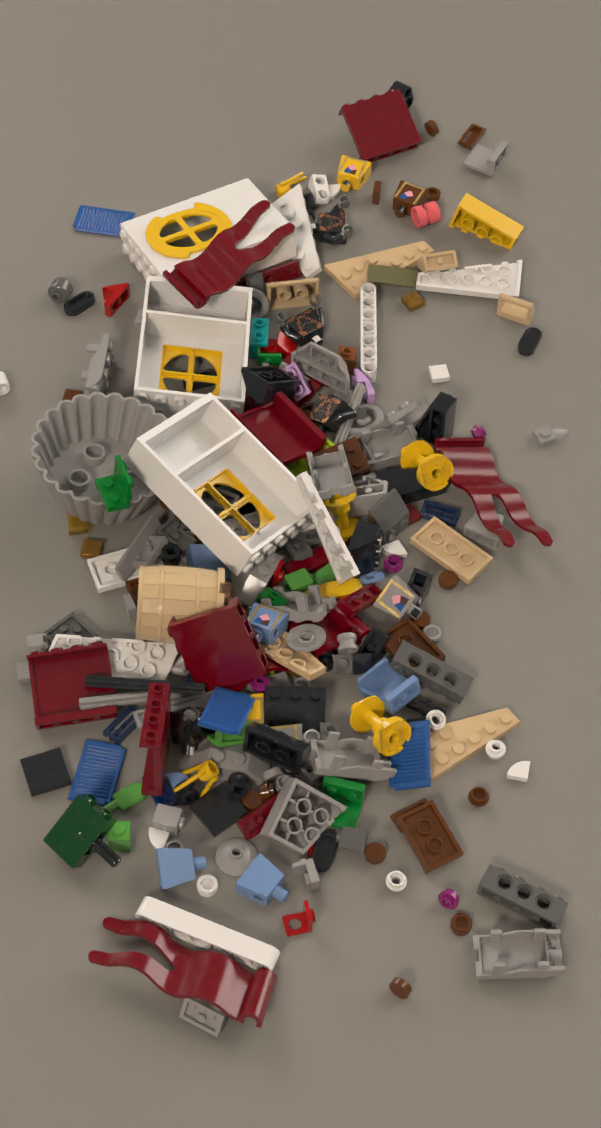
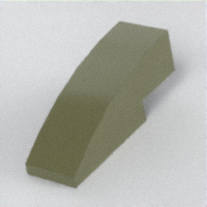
[366,264,417,288]

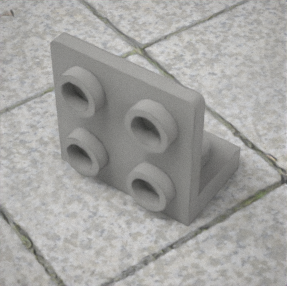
[464,140,508,177]
[179,998,227,1038]

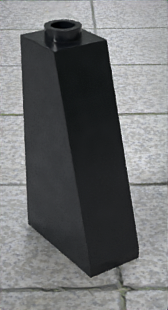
[378,468,450,505]

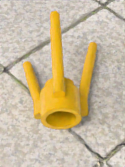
[275,172,307,198]
[174,760,219,797]

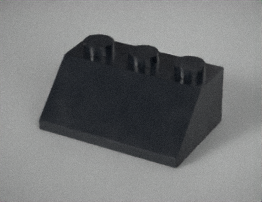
[241,365,300,405]
[347,520,383,580]
[264,685,326,734]
[243,721,311,775]

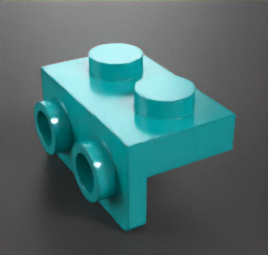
[248,318,269,358]

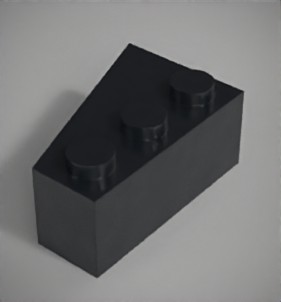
[415,391,457,444]

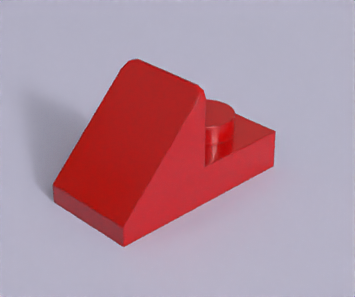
[102,283,130,318]
[260,331,297,359]

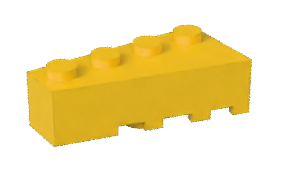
[448,193,524,250]

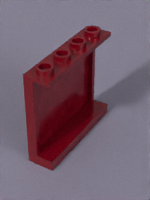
[338,89,422,162]
[230,391,327,466]
[167,597,269,692]
[26,641,118,730]
[139,682,172,796]

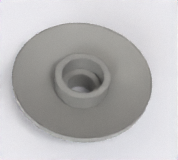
[286,624,326,652]
[215,838,258,877]

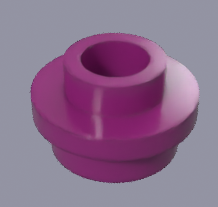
[471,425,487,440]
[383,555,403,573]
[250,675,270,693]
[438,889,459,909]

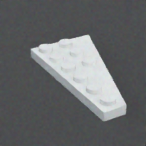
[272,183,322,278]
[416,260,523,299]
[295,471,361,585]
[48,634,178,680]

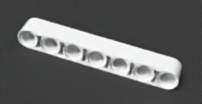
[360,282,377,383]
[135,896,280,970]

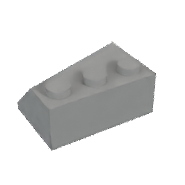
[259,778,347,854]

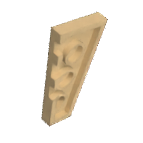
[260,631,326,681]

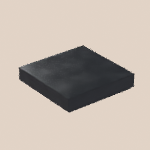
[20,747,72,797]
[189,783,248,837]

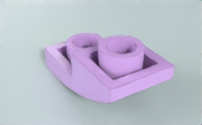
[282,361,312,402]
[351,368,375,405]

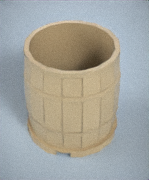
[135,565,225,644]

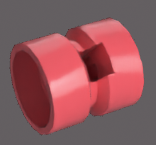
[410,201,441,228]

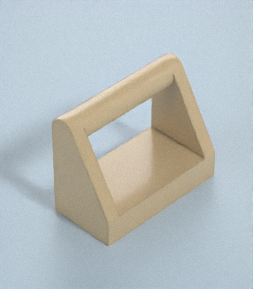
[416,250,458,273]
[496,293,535,326]

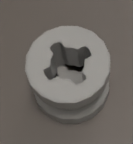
[337,633,358,655]

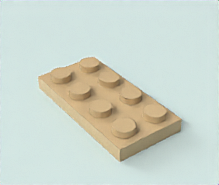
[410,516,493,585]

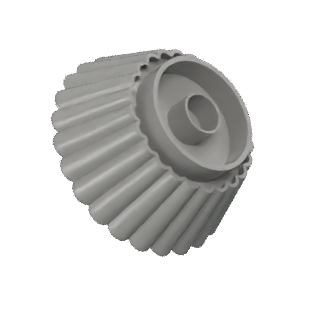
[30,392,167,525]

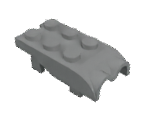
[81,333,115,396]
[347,421,417,471]
[306,444,355,500]
[248,585,337,623]
[308,731,397,781]
[472,928,565,980]

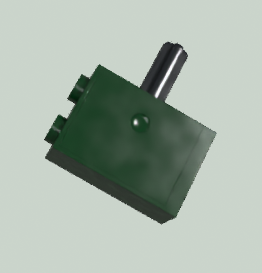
[43,794,121,868]

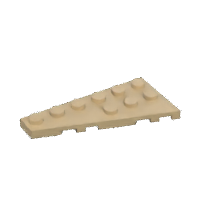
[323,241,434,299]
[430,707,520,782]

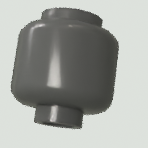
[48,277,73,303]

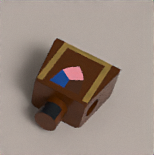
[392,180,429,218]

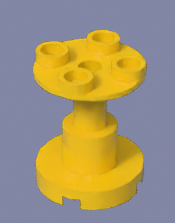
[400,440,454,491]
[322,485,360,542]
[350,695,411,756]

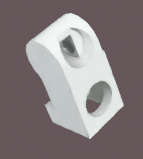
[308,174,330,205]

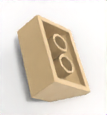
[264,277,319,310]

